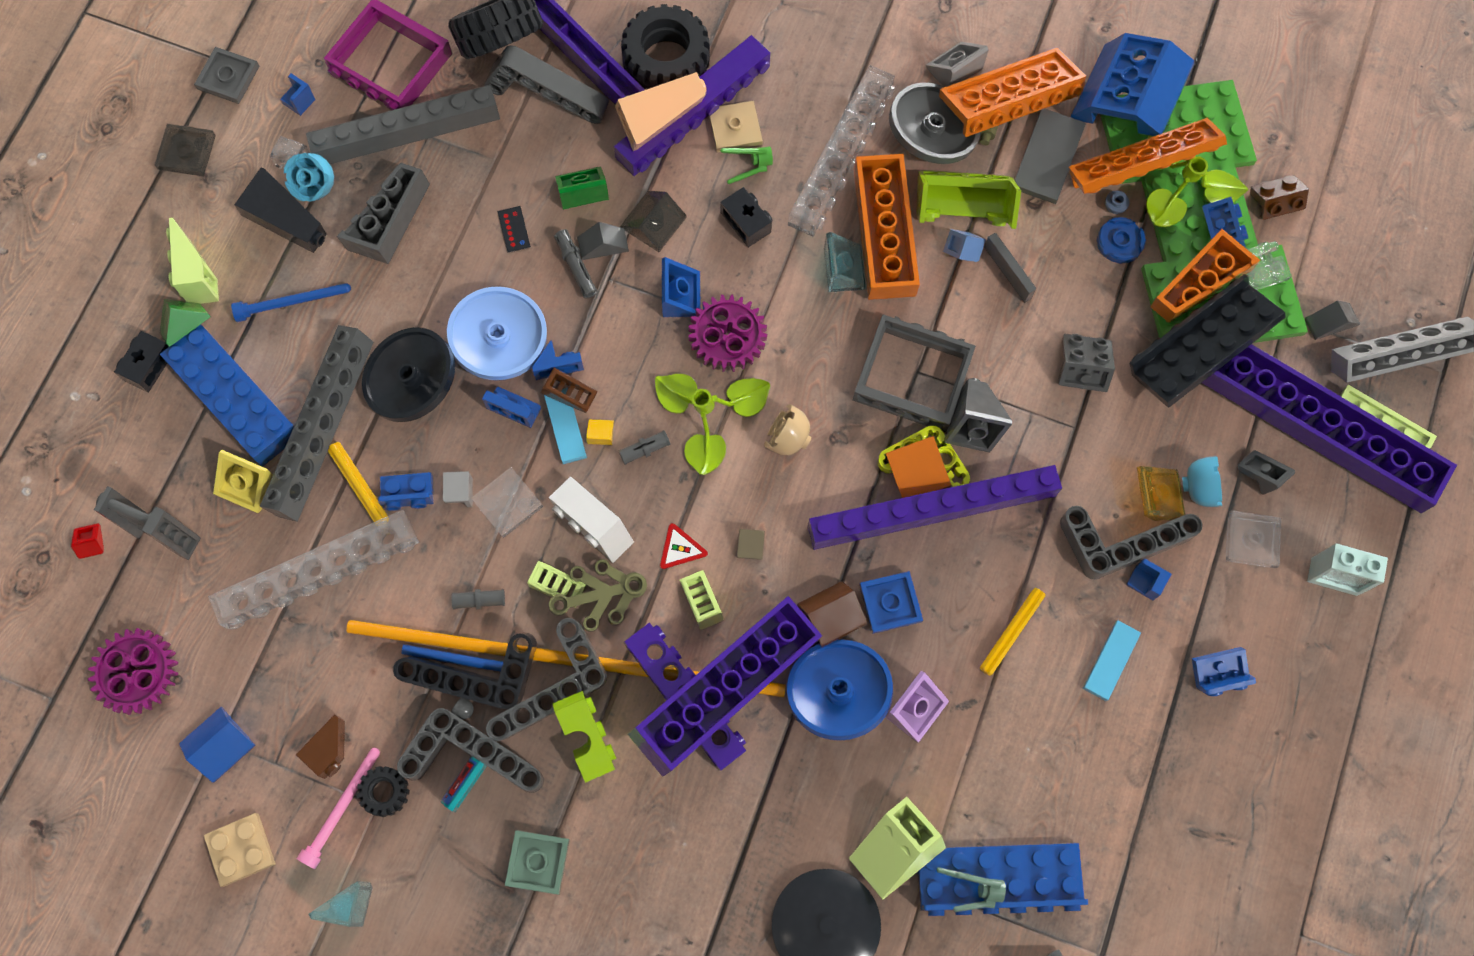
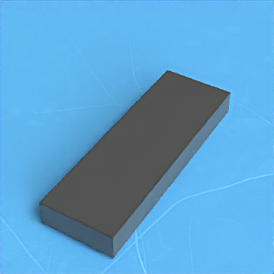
[984,233,1036,303]

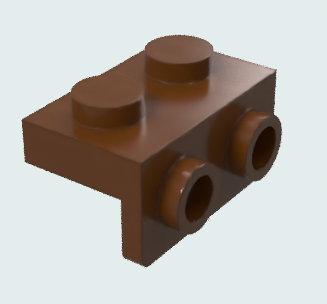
[1250,175,1309,220]

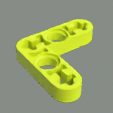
[878,426,970,488]

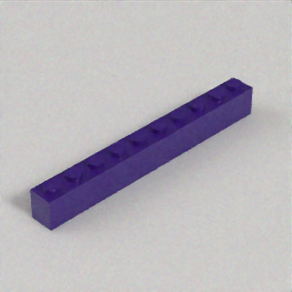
[807,465,1062,550]

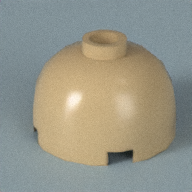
[764,404,811,455]

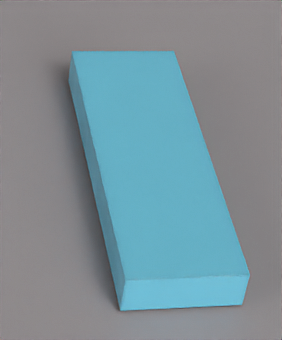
[544,388,587,464]
[1083,620,1141,701]

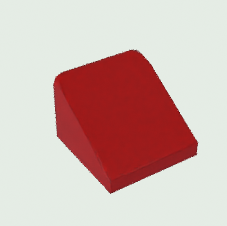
[71,523,104,559]

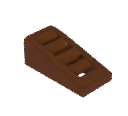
[541,368,598,413]

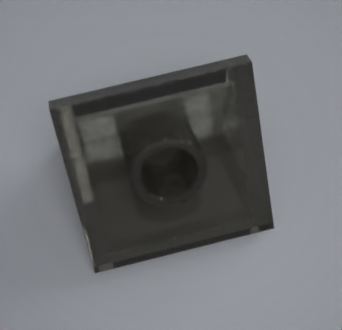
[620,191,687,252]

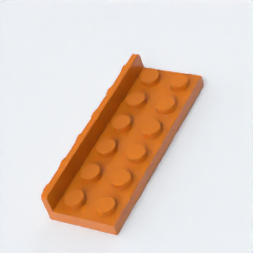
[939,48,1086,137]
[1069,118,1227,194]

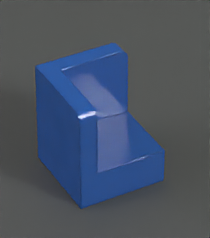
[280,73,316,116]
[1127,559,1172,601]

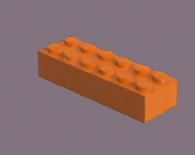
[854,154,920,300]

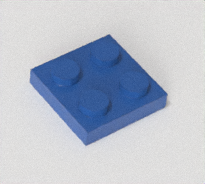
[859,571,923,634]

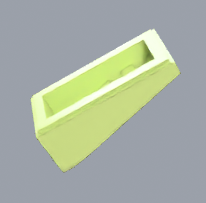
[527,561,586,608]
[680,570,724,630]

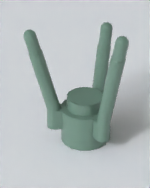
[937,867,1006,912]

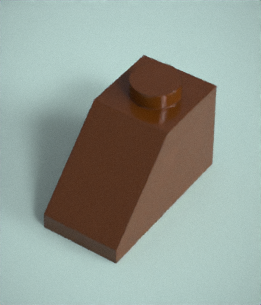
[296,714,345,779]

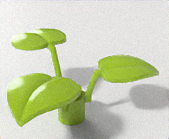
[1146,132,1248,227]
[655,374,770,475]

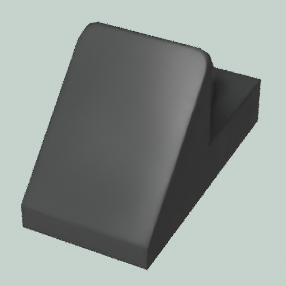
[1237,450,1295,495]

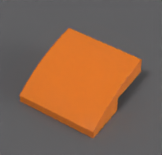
[886,436,952,498]

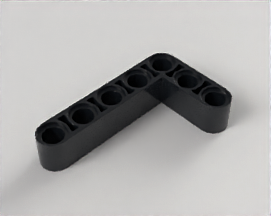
[393,633,537,709]

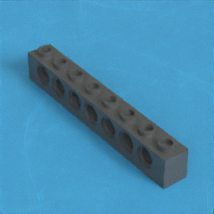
[260,325,374,522]

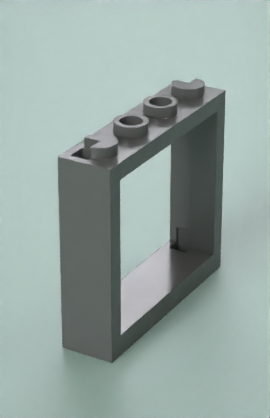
[852,314,976,433]

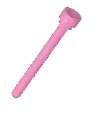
[296,748,380,869]

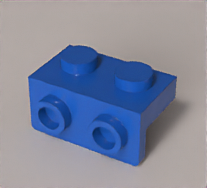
[1192,647,1256,696]

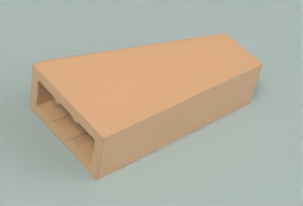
[615,72,707,151]

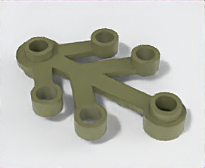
[549,559,647,632]

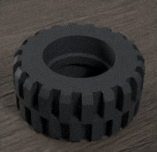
[448,0,543,59]
[621,4,710,90]

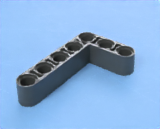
[484,45,609,124]
[1060,506,1203,580]
[486,618,607,741]
[397,708,544,793]

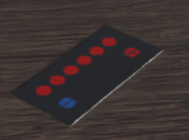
[497,206,531,253]

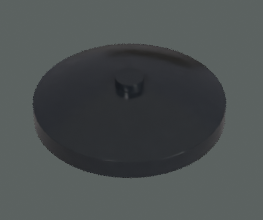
[362,327,455,422]
[771,869,881,956]

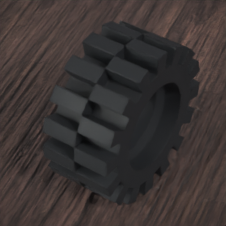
[356,766,410,817]

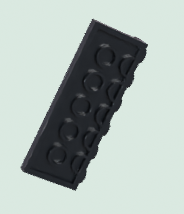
[1129,274,1286,408]

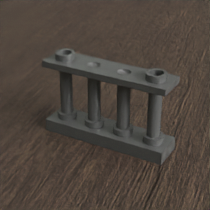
[94,486,201,560]

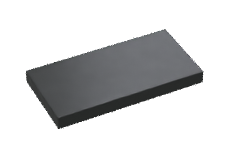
[1014,108,1086,204]

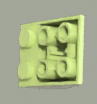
[166,218,219,304]
[849,797,946,900]

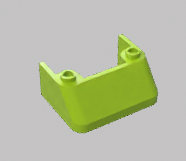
[916,170,1021,229]

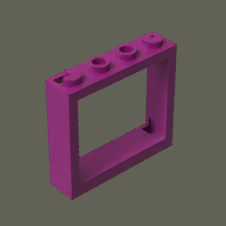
[324,0,452,111]

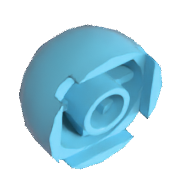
[284,153,334,202]
[1182,456,1222,507]

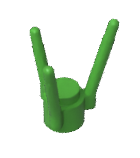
[720,146,773,184]

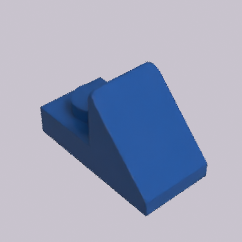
[532,340,584,380]

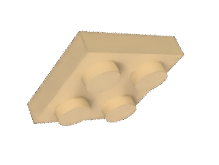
[204,813,276,887]

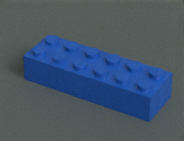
[160,325,294,467]

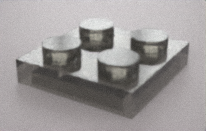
[155,124,216,177]

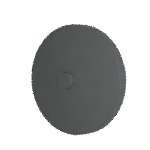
[889,83,981,164]

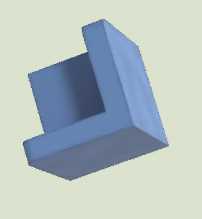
[943,229,986,262]

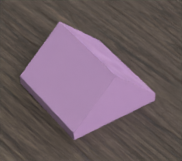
[885,671,949,743]

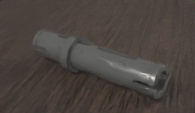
[554,229,598,299]

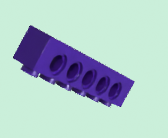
[624,622,746,771]

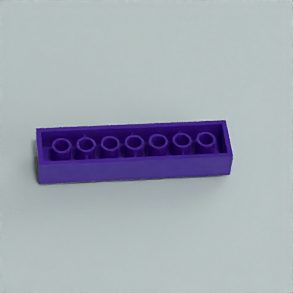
[627,596,822,777]

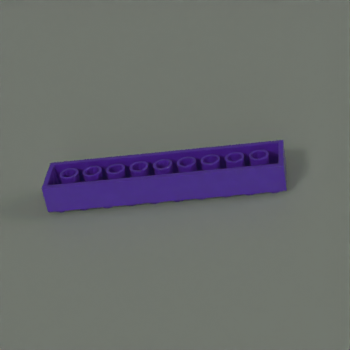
[1202,344,1457,514]

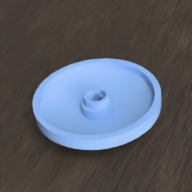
[447,287,547,380]

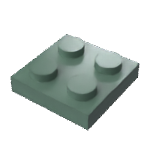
[505,830,570,895]

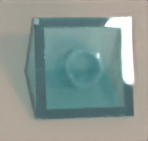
[824,232,866,292]
[308,881,373,927]

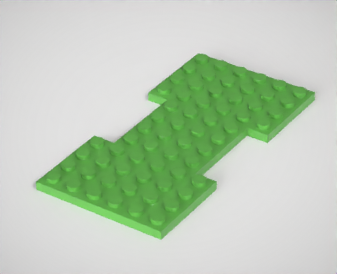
[1100,80,1308,343]

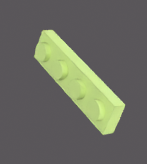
[1340,385,1437,449]

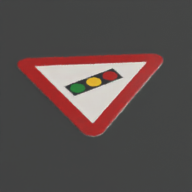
[660,523,708,569]

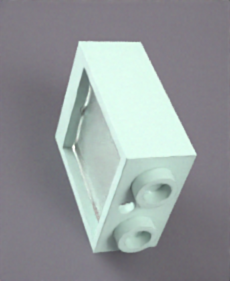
[1307,543,1388,596]

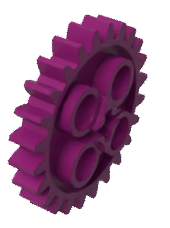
[688,294,768,372]
[88,628,178,715]

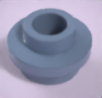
[1105,191,1130,214]

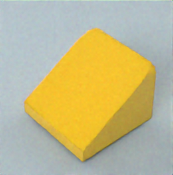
[586,419,614,445]

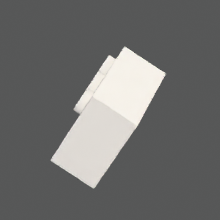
[549,477,634,563]

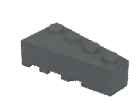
[337,163,430,264]

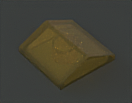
[1137,466,1185,521]

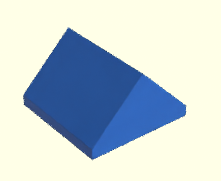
[662,257,700,317]
[179,707,256,783]

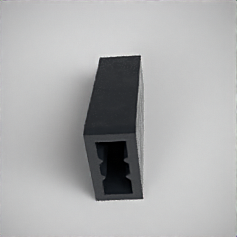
[234,167,327,253]

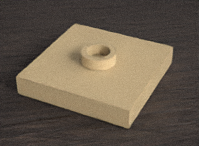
[709,101,763,152]

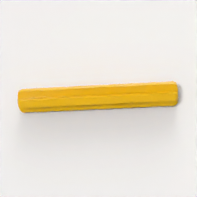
[328,442,390,527]
[980,588,1045,676]

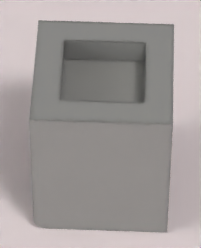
[443,471,473,507]

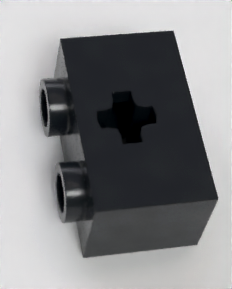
[720,187,773,248]
[114,331,169,393]

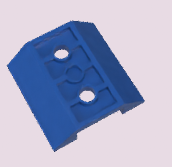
[1070,33,1194,136]

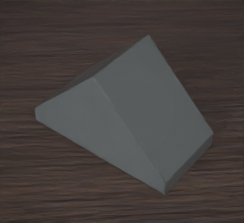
[577,222,629,260]
[1305,300,1360,340]

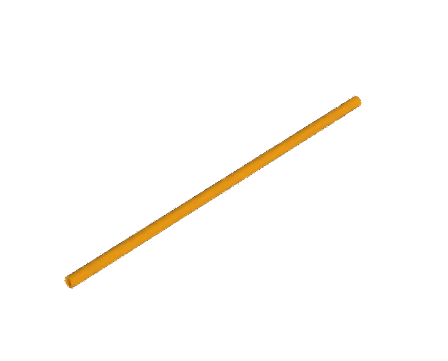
[346,620,786,697]

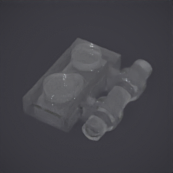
[1246,241,1292,290]

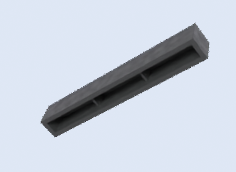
[306,85,500,164]

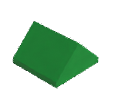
[555,166,609,210]
[160,299,211,347]

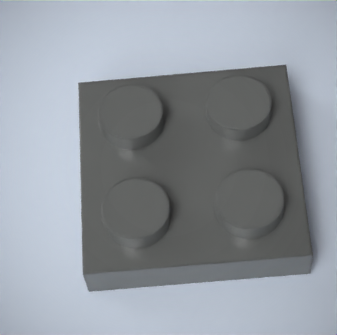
[194,47,260,104]

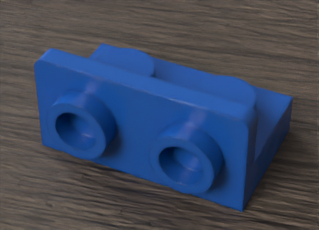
[1202,197,1249,247]
[482,387,541,428]
[378,472,434,511]

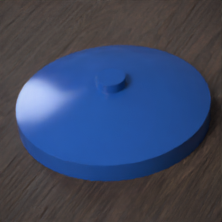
[787,640,893,740]

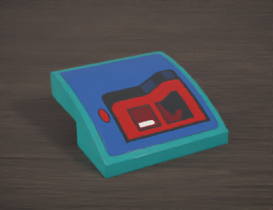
[440,756,487,813]

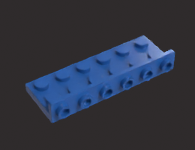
[918,843,1088,916]

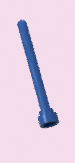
[231,283,351,322]

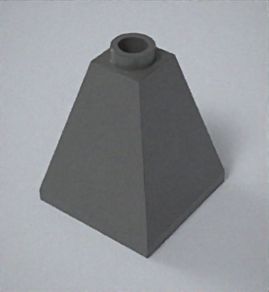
[944,378,1012,453]

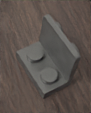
[1058,334,1115,392]

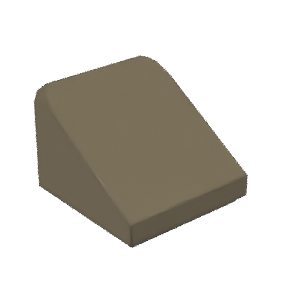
[737,529,765,560]

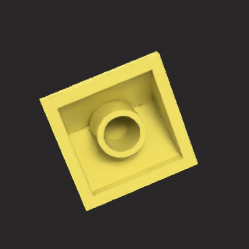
[213,450,273,513]

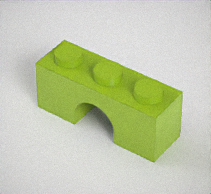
[553,691,617,783]

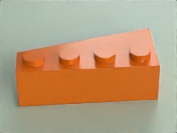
[1151,229,1260,323]

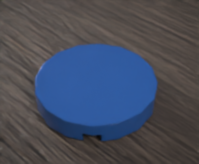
[1096,217,1146,264]

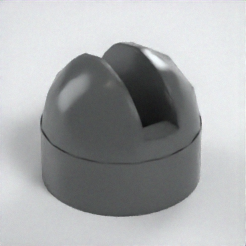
[451,698,474,719]

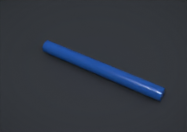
[401,644,503,672]

